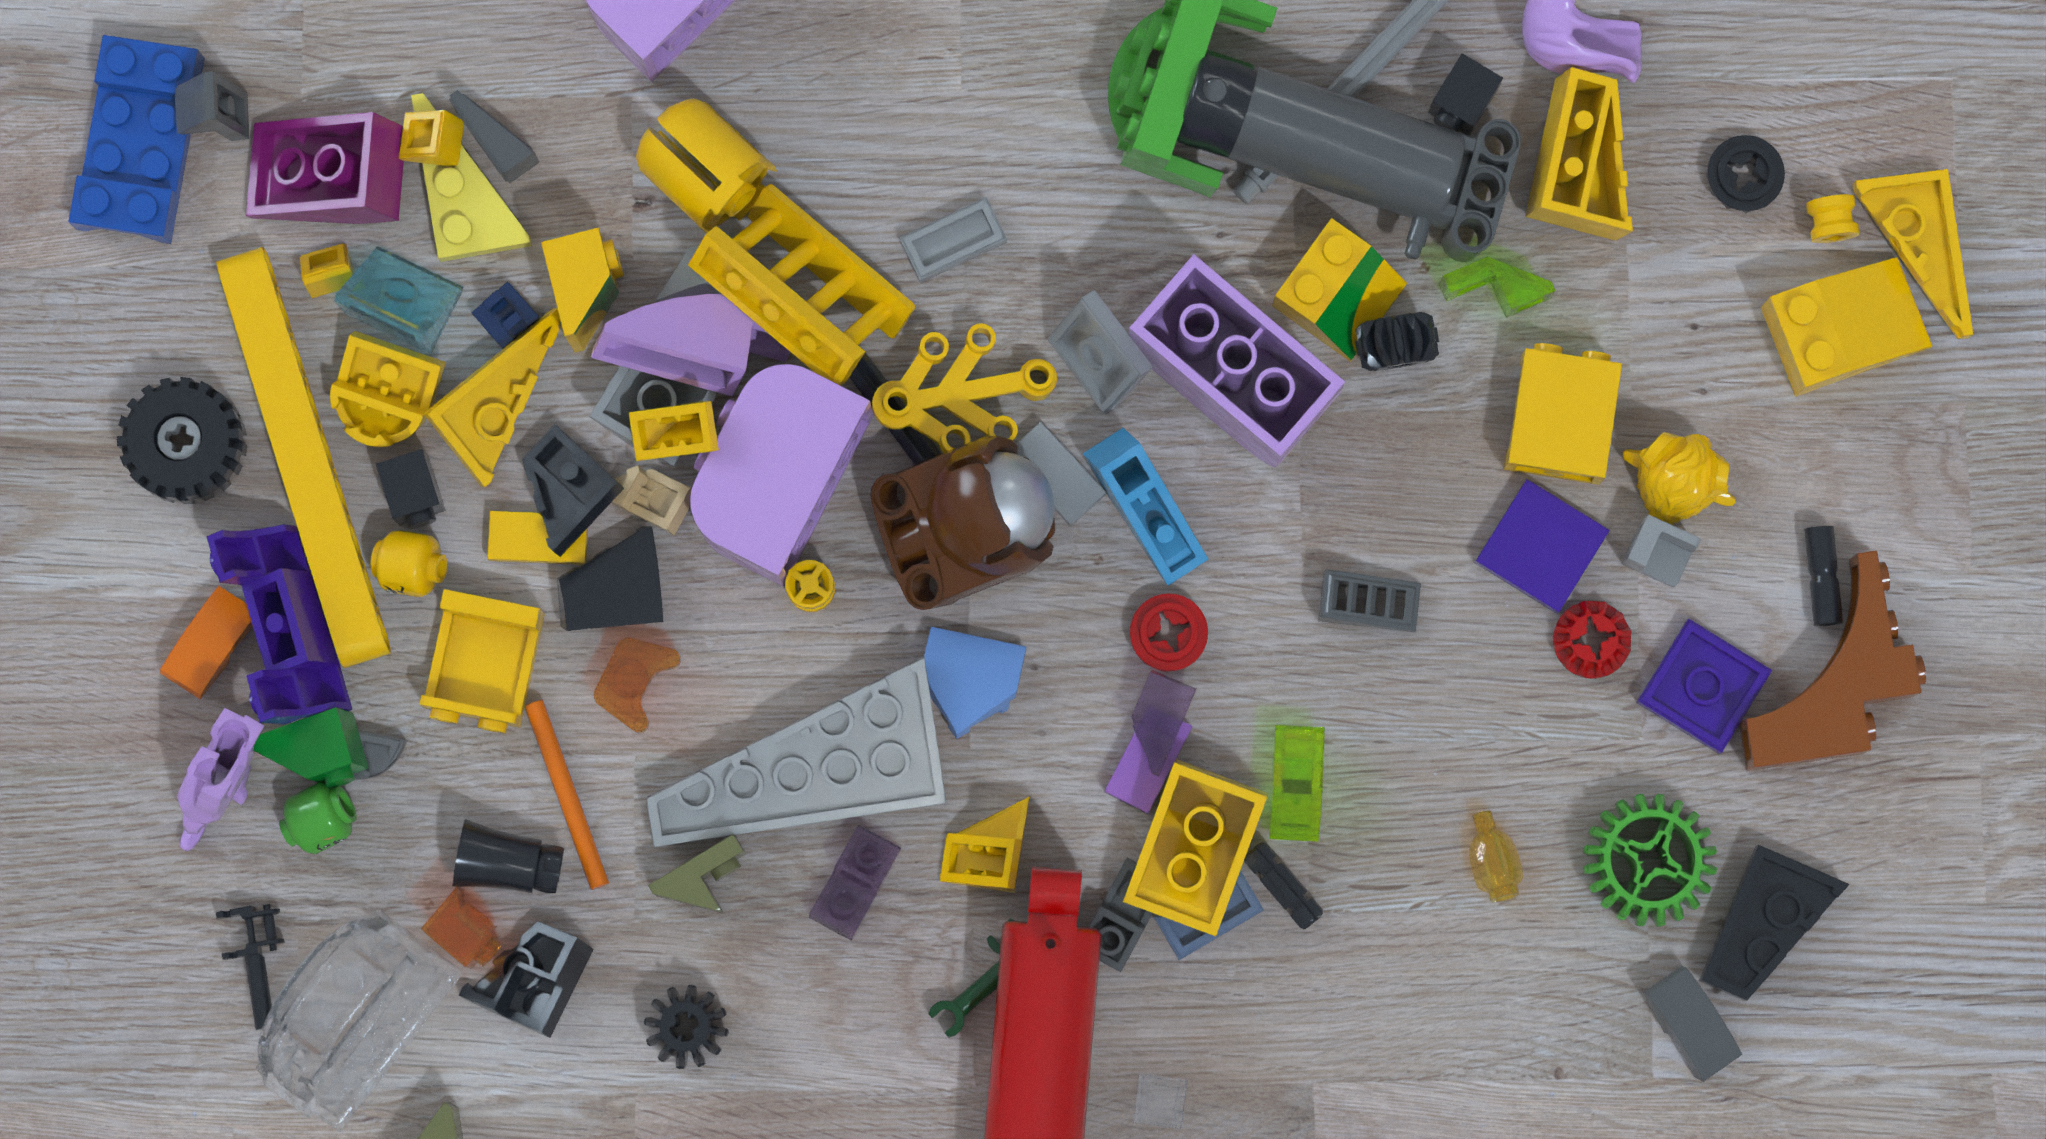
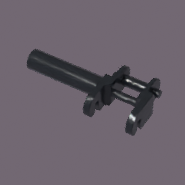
[216,904,285,1030]

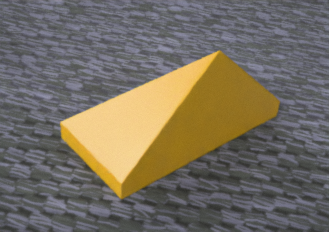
[629,401,719,461]

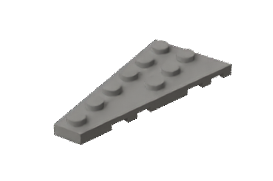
[647,656,946,847]

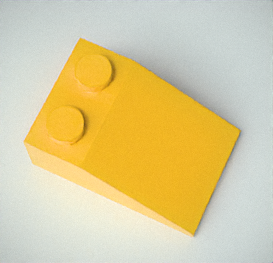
[1761,257,1933,397]
[1123,759,1269,936]

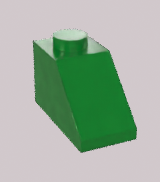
[254,707,369,788]

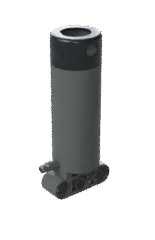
[1176,50,1521,262]

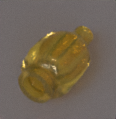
[1469,810,1523,902]

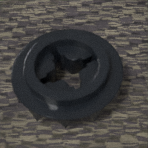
[1706,135,1785,213]

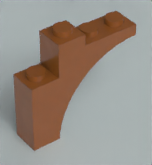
[1739,551,1926,771]

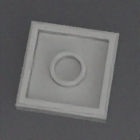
[1047,290,1153,415]

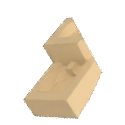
[611,465,692,536]

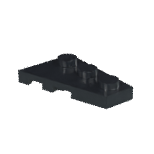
[1699,845,1850,1001]

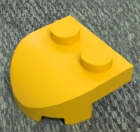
[330,331,446,447]

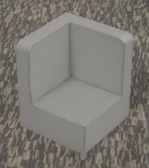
[1622,514,1701,587]

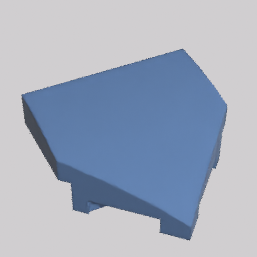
[924,627,1026,739]

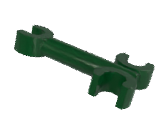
[928,918,1015,1038]

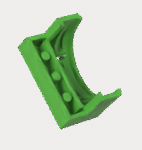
[1108,0,1278,198]

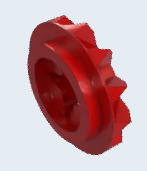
[1130,593,1208,672]
[1553,601,1632,679]

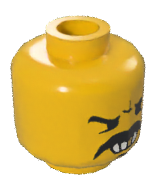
[370,530,448,597]

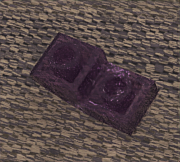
[809,825,901,941]

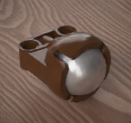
[870,436,1055,610]

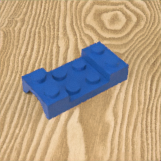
[68,35,205,244]

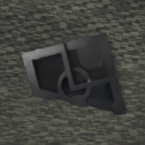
[557,526,664,631]
[459,922,594,1038]

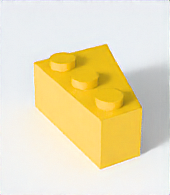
[1525,67,1633,241]

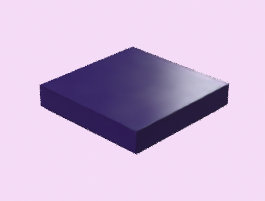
[1474,479,1610,614]
[1636,619,1772,754]

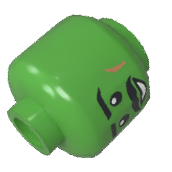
[279,782,357,855]

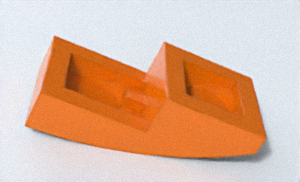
[160,585,253,699]

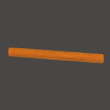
[525,700,609,890]

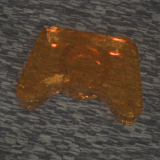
[594,637,681,733]

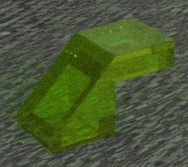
[1439,256,1556,318]
[1269,725,1325,842]

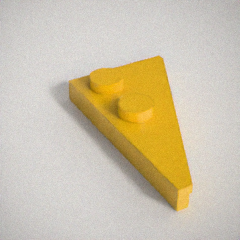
[1852,169,1974,340]
[423,308,561,487]

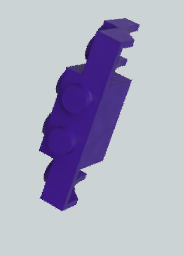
[206,524,353,724]

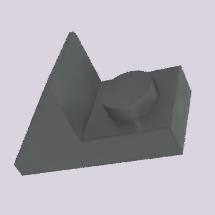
[175,71,250,141]

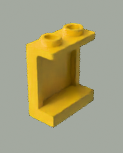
[1503,343,1622,485]
[419,589,545,734]

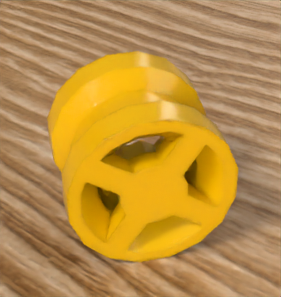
[1806,194,1860,243]
[785,560,835,612]

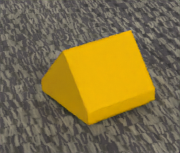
[300,243,358,298]

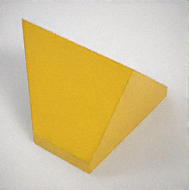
[940,796,1030,893]

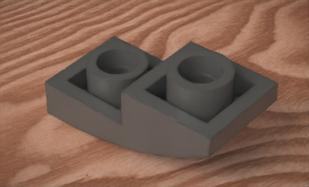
[1089,857,1153,972]
[1643,966,1743,1082]

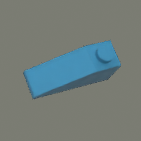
[1083,427,1209,586]

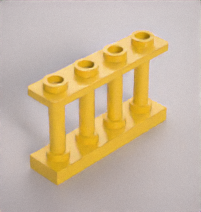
[688,184,915,386]

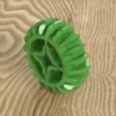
[1583,794,1717,927]

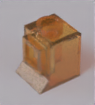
[421,886,502,969]

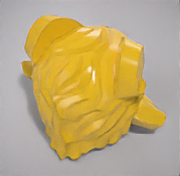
[1623,432,1736,525]

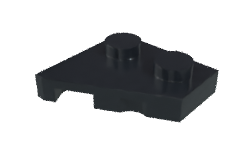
[522,424,624,557]

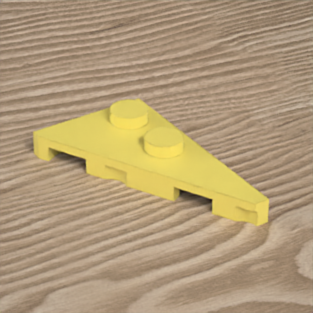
[411,93,532,262]

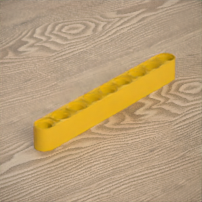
[216,247,391,668]

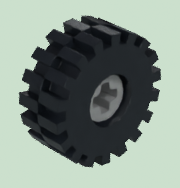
[117,377,247,504]

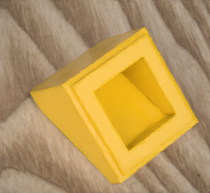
[399,110,464,166]

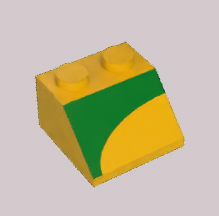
[1272,218,1407,362]
[541,228,624,353]

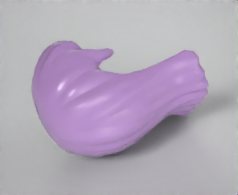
[1522,0,1642,83]

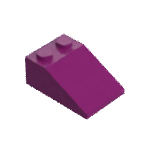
[246,112,404,224]

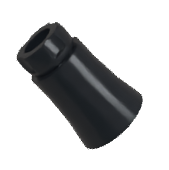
[452,819,564,894]

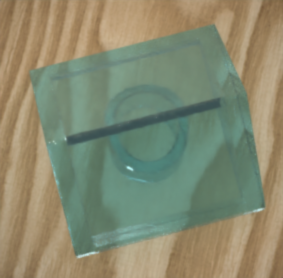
[334,246,464,355]

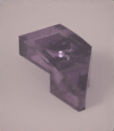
[1131,670,1197,777]

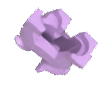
[177,708,264,851]

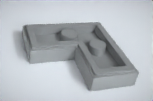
[1016,421,1107,527]

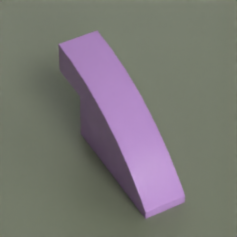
[591,294,791,396]

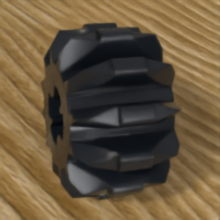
[1355,312,1439,371]
[644,985,729,1069]

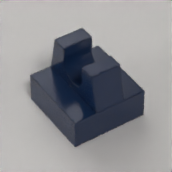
[471,281,540,349]

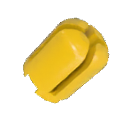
[636,98,777,233]

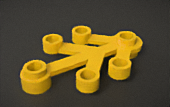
[872,323,1057,453]

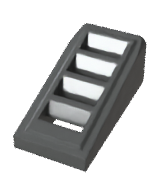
[449,90,539,183]
[1318,570,1421,632]

